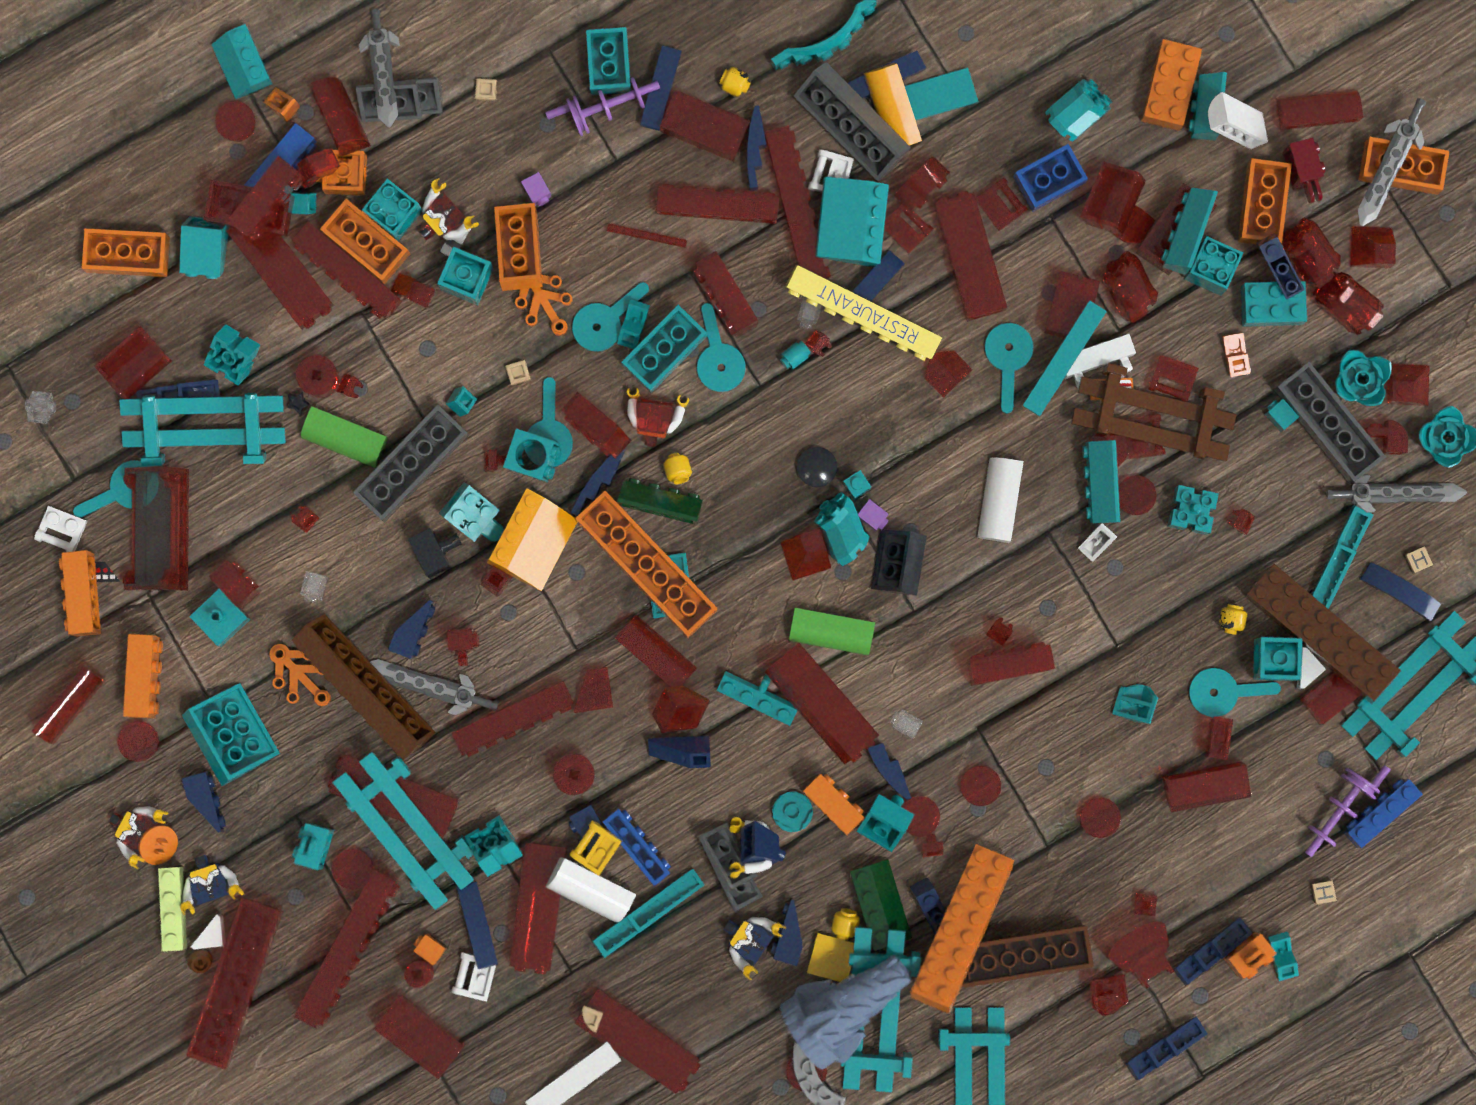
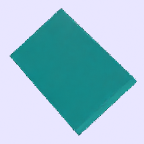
[904,68,979,121]

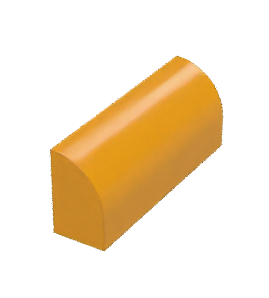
[864,63,922,145]

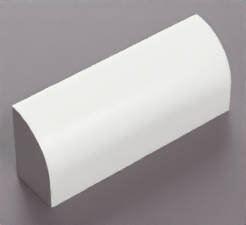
[1208,92,1268,149]
[977,458,1024,543]
[546,858,636,923]

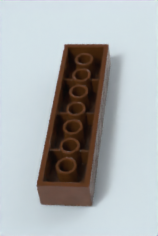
[1246,564,1401,704]
[291,614,436,760]
[923,925,1094,988]

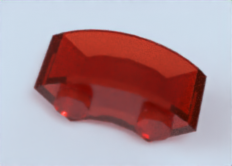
[894,156,950,212]

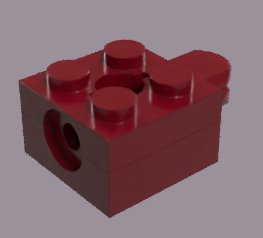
[1283,137,1325,203]

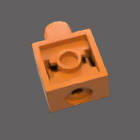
[304,149,367,195]
[1223,932,1277,979]

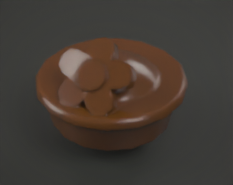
[187,950,213,973]

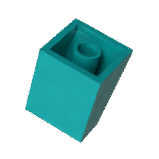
[180,216,230,279]

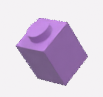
[521,172,551,206]
[858,499,889,532]

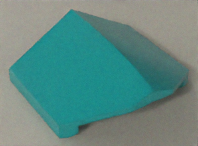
[1112,684,1158,724]

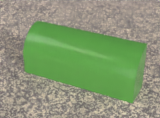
[301,406,388,469]
[789,608,875,656]

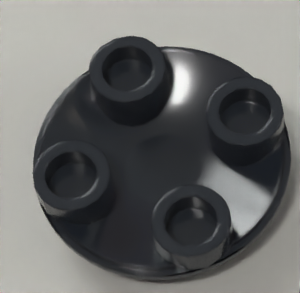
[797,447,837,487]

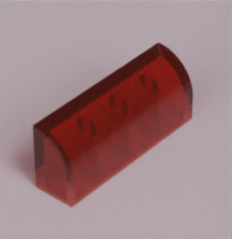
[311,77,371,157]
[1276,90,1363,130]
[615,615,697,692]
[31,666,106,744]
[1299,672,1360,725]
[1163,761,1252,813]

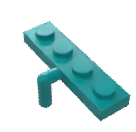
[717,670,799,726]

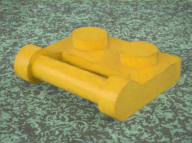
[569,820,622,876]

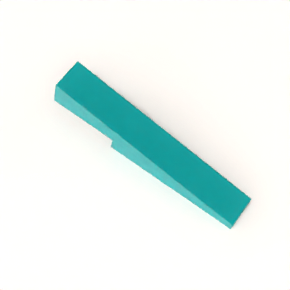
[1023,301,1107,417]
[1312,505,1374,609]
[592,869,705,958]

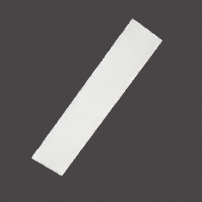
[525,1042,621,1105]

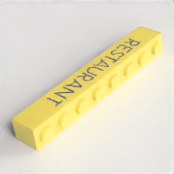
[785,265,942,361]

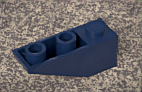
[1256,233,1305,300]
[388,600,436,660]
[648,736,711,768]
[182,772,226,832]
[568,805,602,852]
[910,877,946,936]
[771,899,803,966]

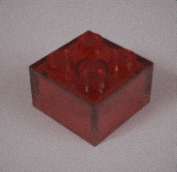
[209,560,260,609]

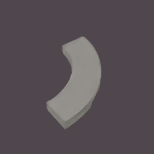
[793,1043,846,1105]

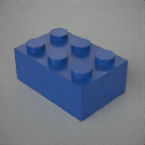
[1013,144,1088,212]

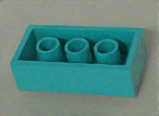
[621,305,707,393]

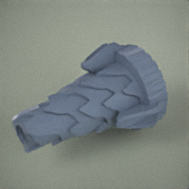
[780,955,911,1069]

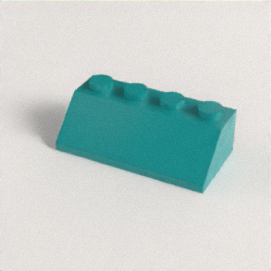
[1161,188,1218,275]
[1082,440,1120,523]

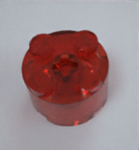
[296,354,339,398]
[553,754,595,795]

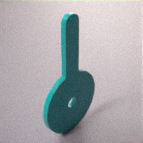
[572,282,649,352]
[697,303,746,392]
[985,323,1033,414]
[525,377,573,467]
[73,460,160,518]
[1189,668,1281,717]

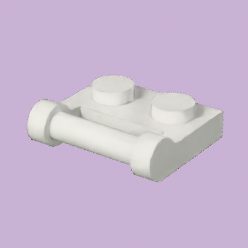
[808,150,854,192]
[34,506,87,552]
[451,952,496,1002]

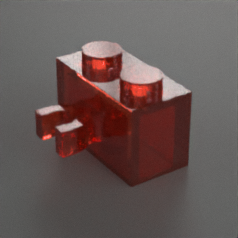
[447,629,480,666]

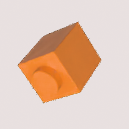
[414,934,447,966]

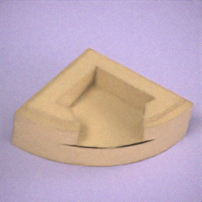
[582,1005,603,1032]

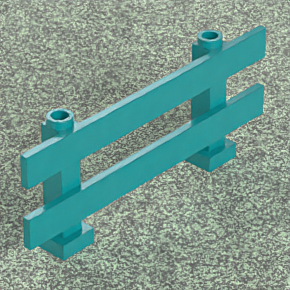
[119,393,286,466]
[1341,611,1476,760]
[333,752,474,910]
[841,927,921,1092]
[939,1007,1010,1105]

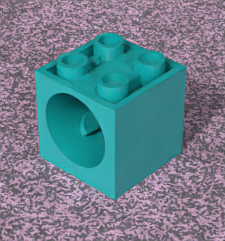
[362,179,422,241]
[1184,236,1243,296]
[437,247,494,306]
[503,429,562,483]
[1253,637,1302,681]

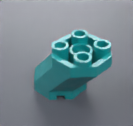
[1046,79,1112,142]
[814,492,870,566]

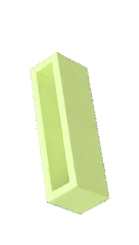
[158,867,187,951]

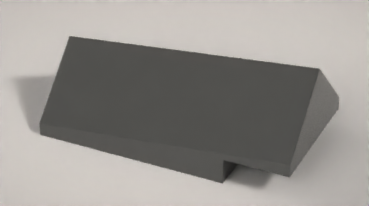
[356,77,443,122]
[699,823,763,913]

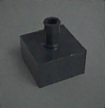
[408,528,462,578]

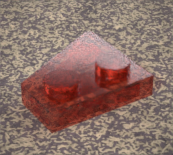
[574,667,613,713]

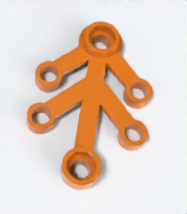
[515,275,573,336]
[270,644,331,706]

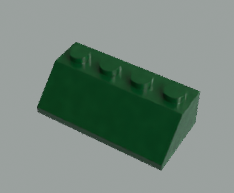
[617,478,703,525]
[849,859,912,951]

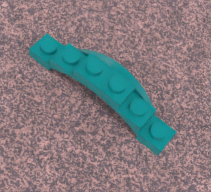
[771,0,877,70]

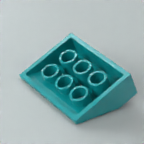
[815,177,889,267]
[182,683,280,786]

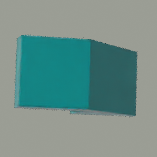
[617,299,650,349]
[1268,931,1299,981]

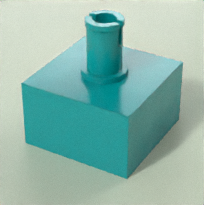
[189,588,251,647]
[856,794,914,852]

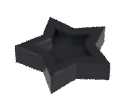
[287,392,310,415]

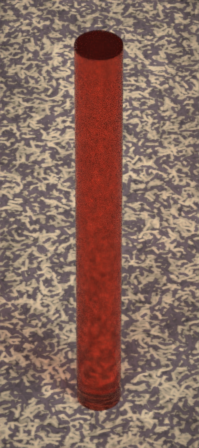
[607,224,687,248]

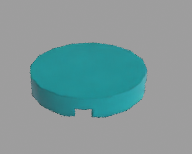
[772,792,813,832]

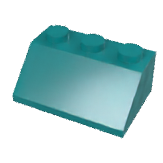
[212,24,273,100]
[1188,72,1227,141]

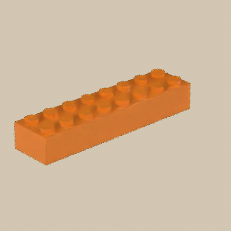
[575,491,718,639]
[911,844,1014,1014]

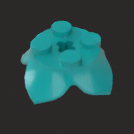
[1335,350,1392,406]
[1419,406,1476,468]

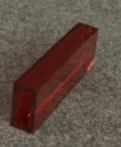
[934,191,1008,322]
[226,207,334,329]
[765,643,879,765]
[328,754,460,838]
[509,843,567,974]
[575,988,701,1094]

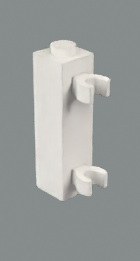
[1065,334,1136,389]

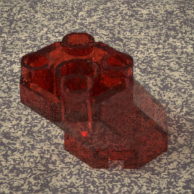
[1283,217,1341,289]
[1102,251,1158,323]
[1313,271,1384,335]

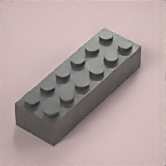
[794,62,911,181]
[1274,362,1386,484]
[353,405,469,523]

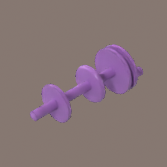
[545,77,660,136]
[1305,765,1391,857]

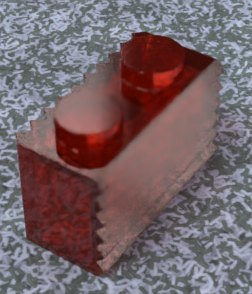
[1204,716,1233,760]

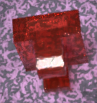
[805,330,832,357]
[336,374,363,398]
[484,449,506,472]
[291,505,319,533]
[1228,509,1255,535]
[986,617,1013,646]
[922,834,944,858]
[1134,893,1157,916]

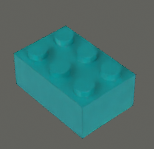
[586,27,631,95]
[1241,281,1307,327]

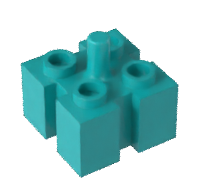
[204,325,260,385]
[1167,485,1219,535]
[465,815,523,877]

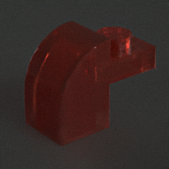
[296,148,340,189]
[1364,420,1408,455]
[481,565,513,597]

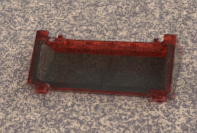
[123,466,189,591]

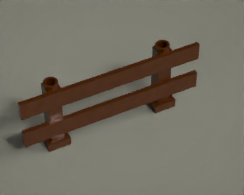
[1071,363,1237,462]

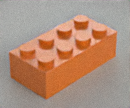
[1141,39,1202,131]
[1358,137,1450,195]
[1238,158,1292,244]
[320,199,410,285]
[494,203,543,291]
[82,229,170,277]
[59,550,101,637]
[123,634,163,719]

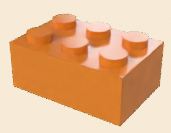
[802,774,864,835]

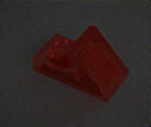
[391,273,435,309]

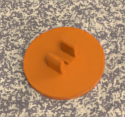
[139,825,178,865]

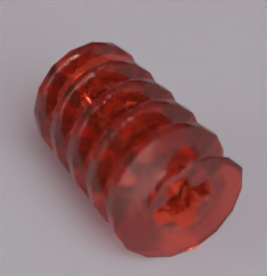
[404,960,434,988]

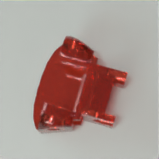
[1106,922,1174,989]

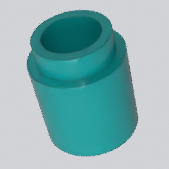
[780,341,811,370]

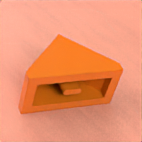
[263,87,300,122]

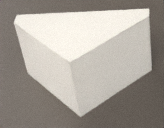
[1078,523,1117,562]
[1297,647,1326,689]
[191,914,226,949]

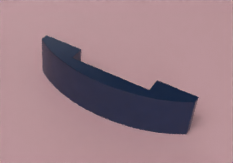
[852,251,905,302]
[1360,562,1441,621]

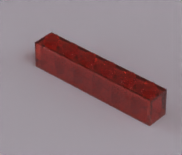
[656,184,779,224]
[292,222,402,320]
[452,681,574,757]

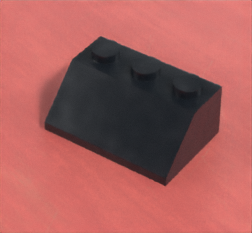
[871,529,927,596]

